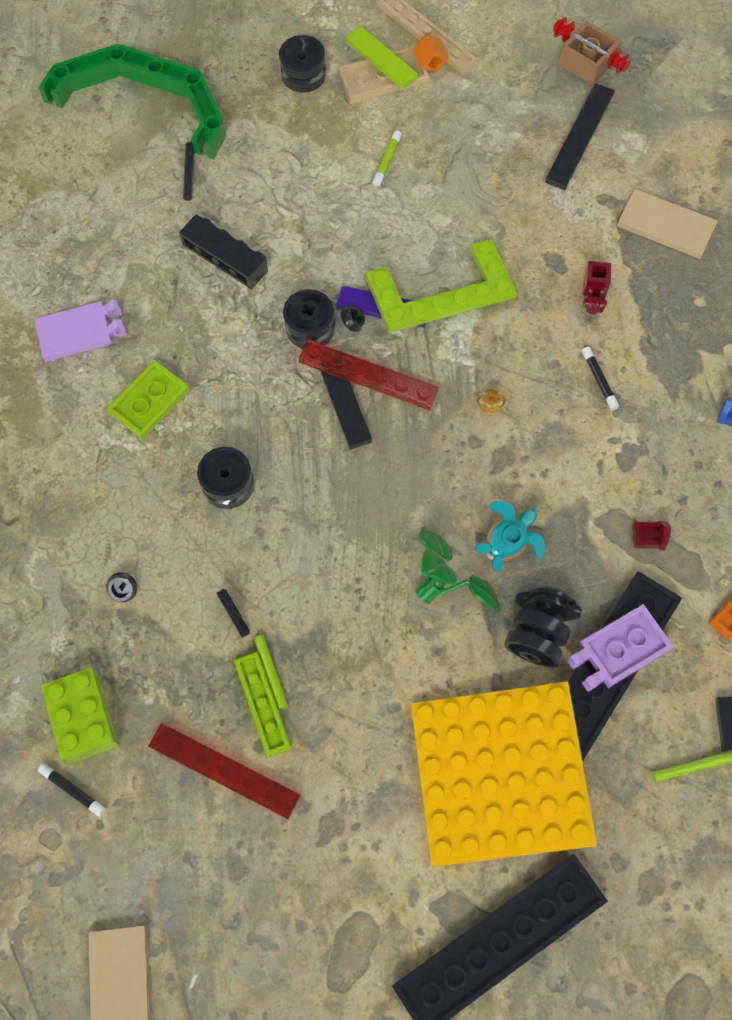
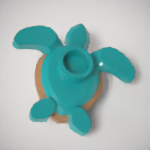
[475,501,545,572]

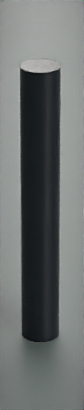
[183,142,194,201]

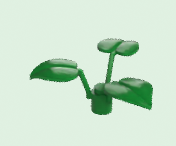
[415,528,500,613]

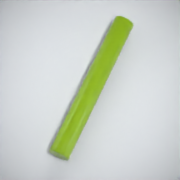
[254,635,288,710]
[652,751,732,782]

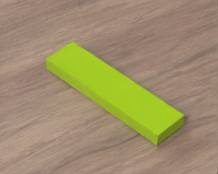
[346,26,418,90]
[233,651,292,759]

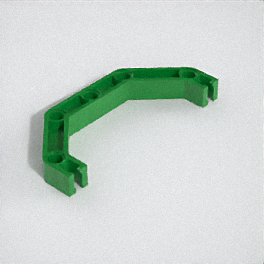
[38,44,226,159]

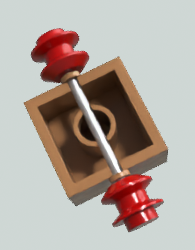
[553,17,631,86]

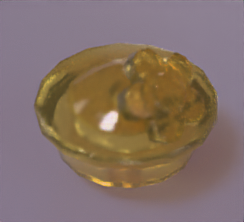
[477,389,506,413]

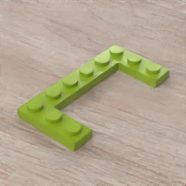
[365,239,517,333]

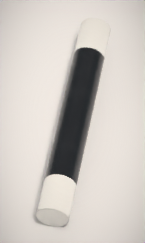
[582,347,619,411]
[37,763,106,817]

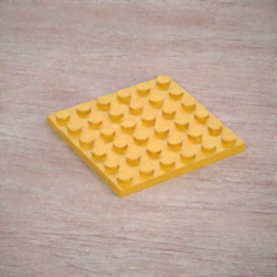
[411,681,597,867]

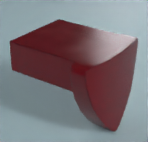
[632,521,671,550]

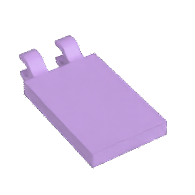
[35,300,127,362]
[567,604,674,692]

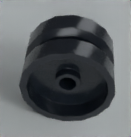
[279,35,327,93]
[283,289,336,350]
[197,446,255,509]
[504,609,571,668]

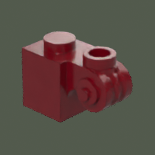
[583,261,612,315]

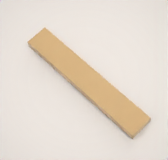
[377,0,479,76]

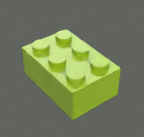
[41,667,120,765]

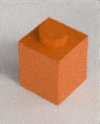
[413,34,449,73]

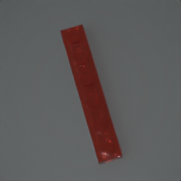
[298,339,439,411]
[148,723,301,820]

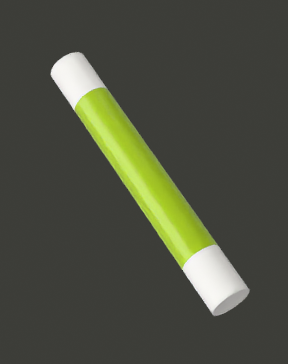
[372,130,402,187]

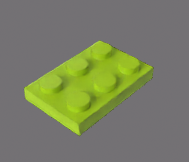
[106,360,190,440]

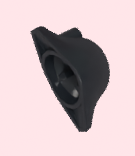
[515,586,582,622]

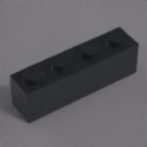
[179,214,268,290]

